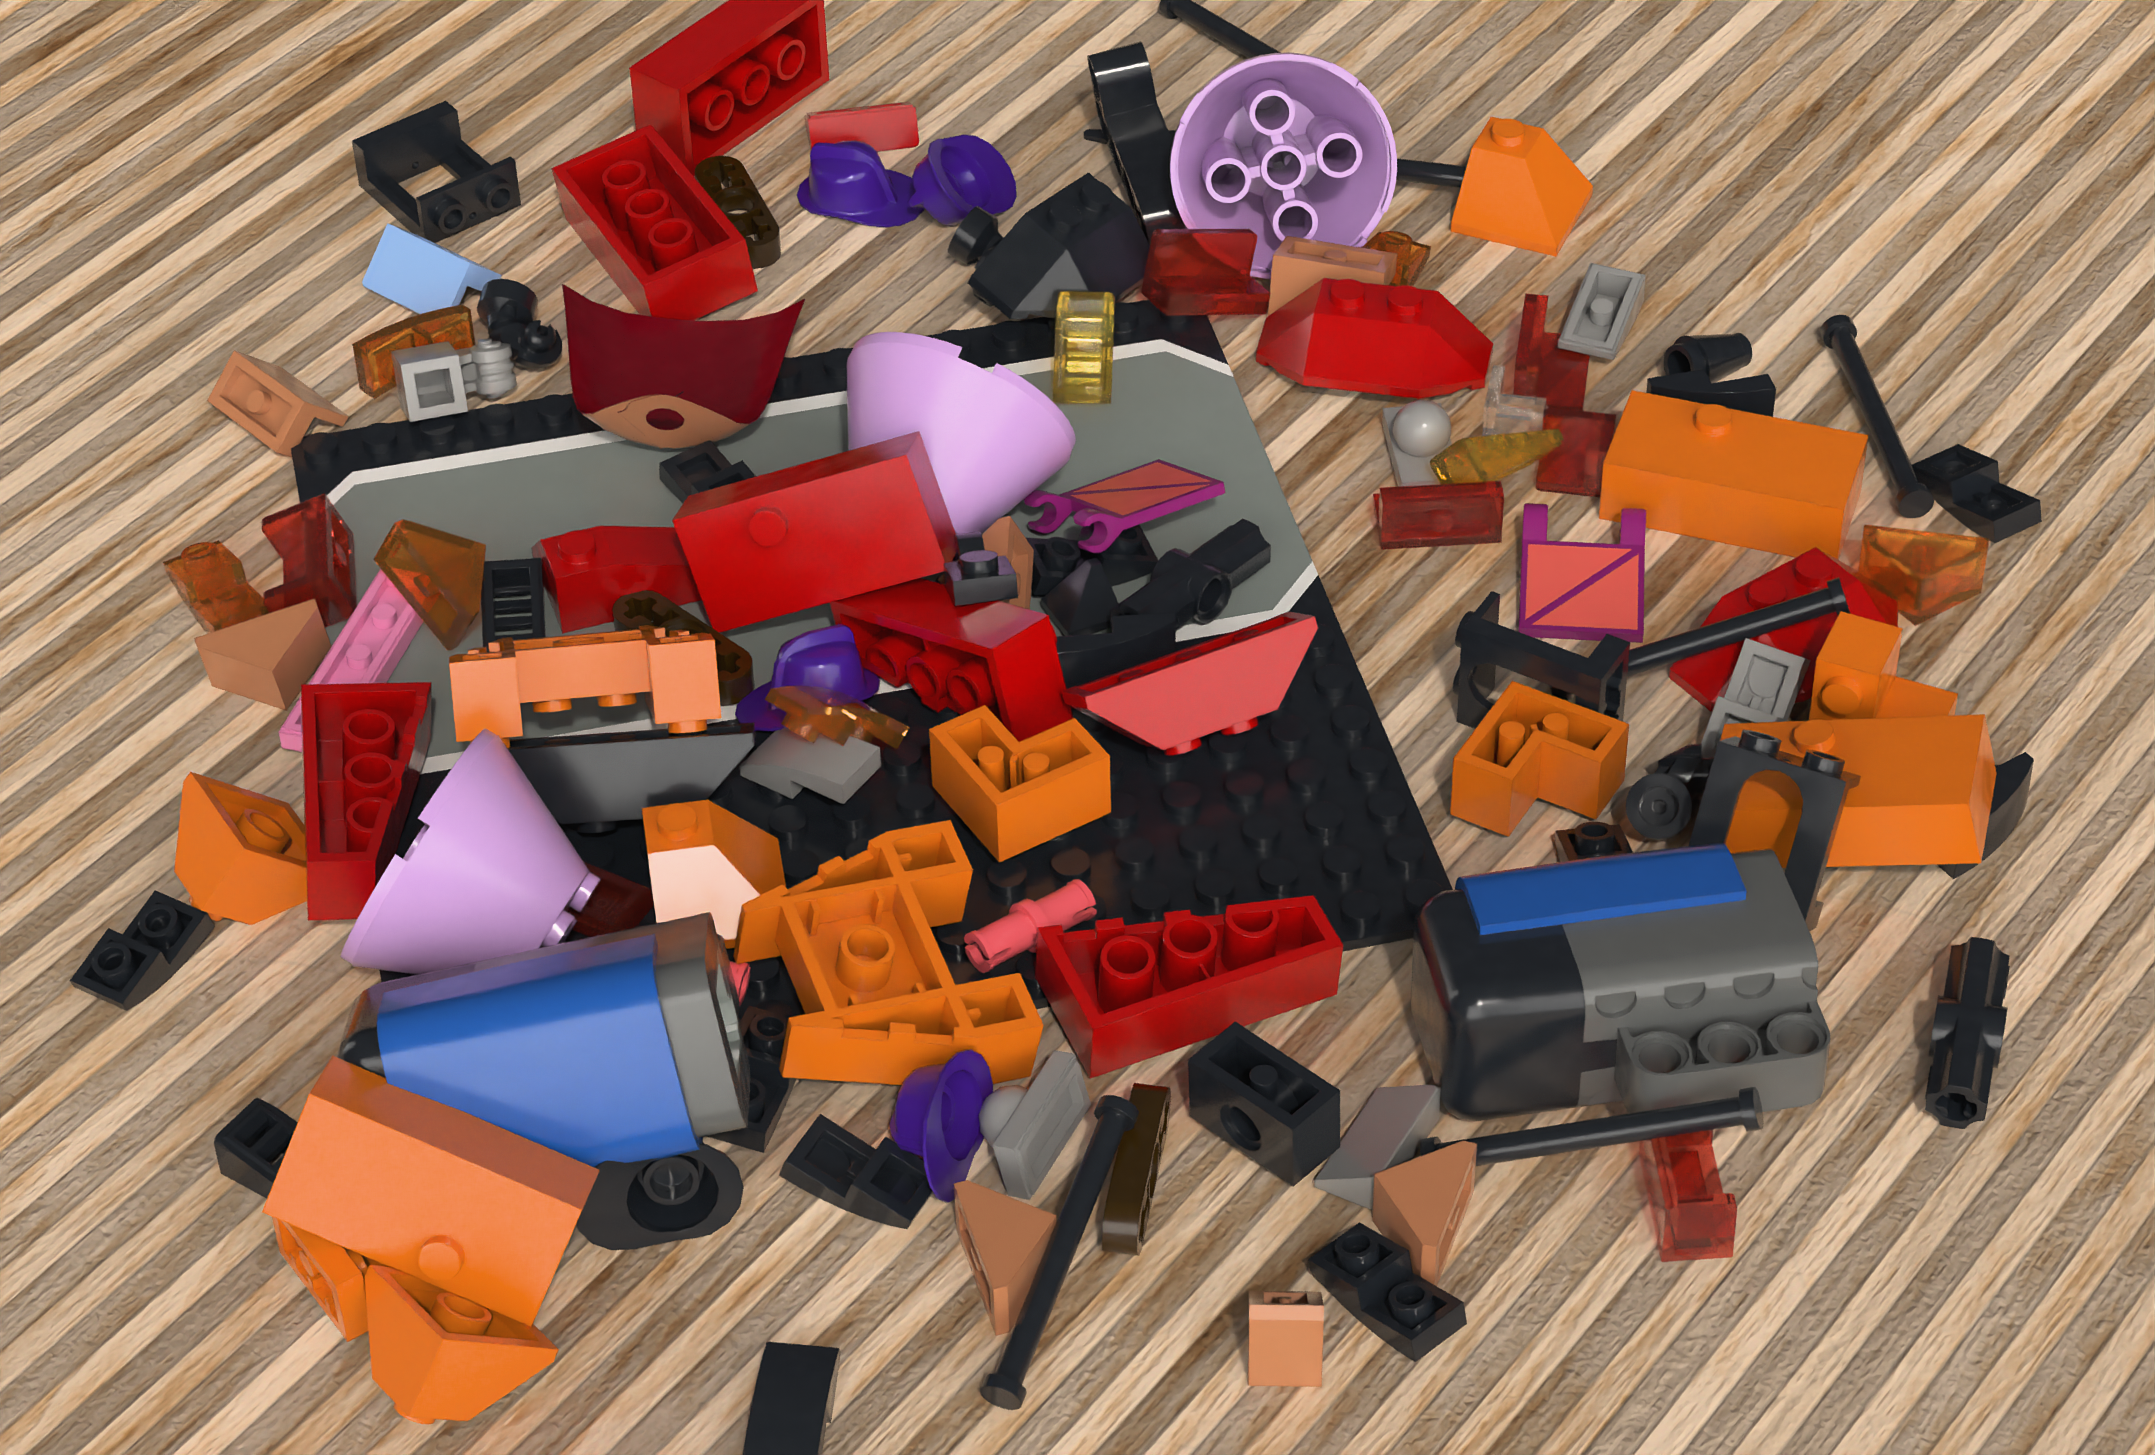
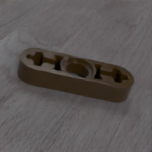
[695,156,781,269]
[612,590,755,705]
[1102,1083,1171,1256]

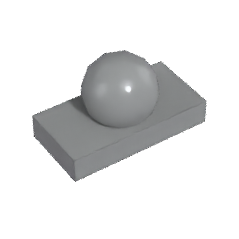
[1382,399,1461,499]
[979,1050,1091,1200]

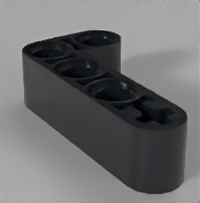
[1087,41,1191,246]

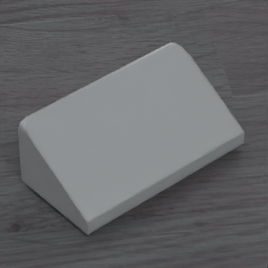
[1315,1085,1441,1210]

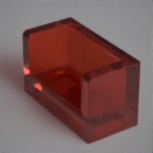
[261,493,357,627]
[1639,1130,1737,1262]

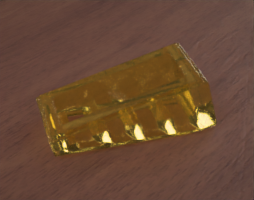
[1053,291,1115,404]
[1430,429,1564,501]

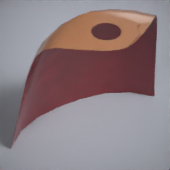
[562,284,805,449]

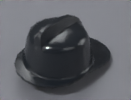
[577,1141,744,1250]

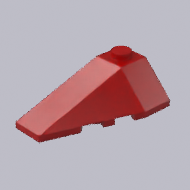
[531,526,702,634]

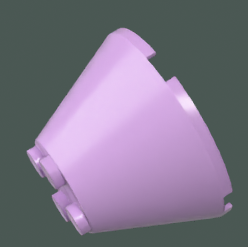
[1170,53,1397,279]
[847,332,1076,561]
[341,728,601,974]

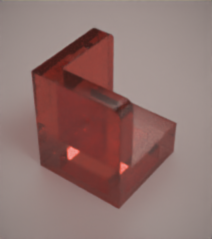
[1535,408,1616,498]

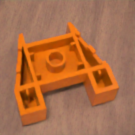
[449,625,721,748]
[733,820,1044,1085]

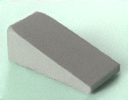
[1558,263,1646,360]

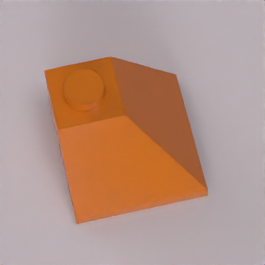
[1451,116,1593,257]
[174,772,307,925]
[642,800,786,949]
[364,1265,559,1424]

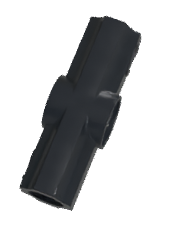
[1110,518,1271,629]
[1925,937,2010,1129]

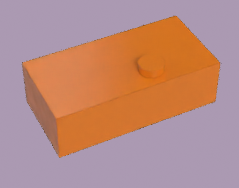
[1599,390,1868,560]
[1720,714,1997,868]
[262,1055,600,1327]

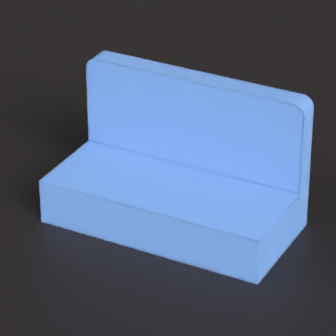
[362,223,502,326]

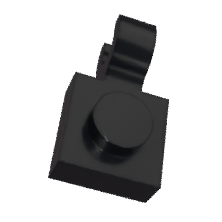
[943,531,1018,606]

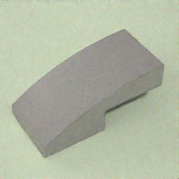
[1701,638,1810,758]
[739,727,881,804]

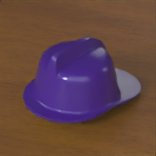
[908,135,1017,226]
[797,140,925,228]
[735,624,880,731]
[889,1049,993,1203]

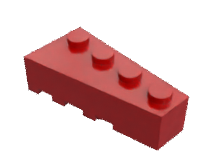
[830,578,1074,742]
[301,682,432,921]
[1035,895,1343,1079]

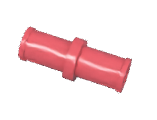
[964,879,1097,973]

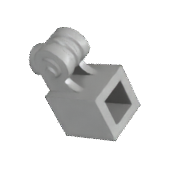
[391,339,517,422]

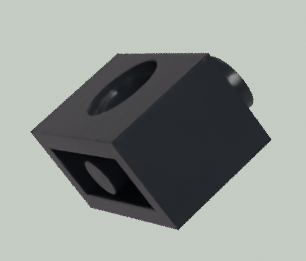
[1188,1021,1340,1187]

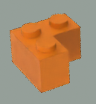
[1809,611,1958,720]
[1450,681,1629,837]
[929,705,1111,862]

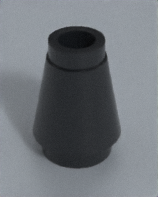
[1664,333,1752,383]

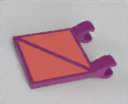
[1024,459,1225,553]
[1518,503,1646,643]

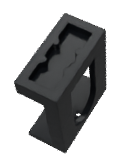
[352,101,521,243]
[1453,591,1630,729]
[1688,730,1861,931]

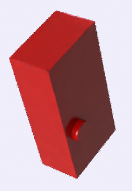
[629,0,830,176]
[551,124,758,320]
[672,431,958,633]

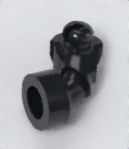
[948,206,1003,306]
[477,279,562,369]
[1626,743,1714,840]

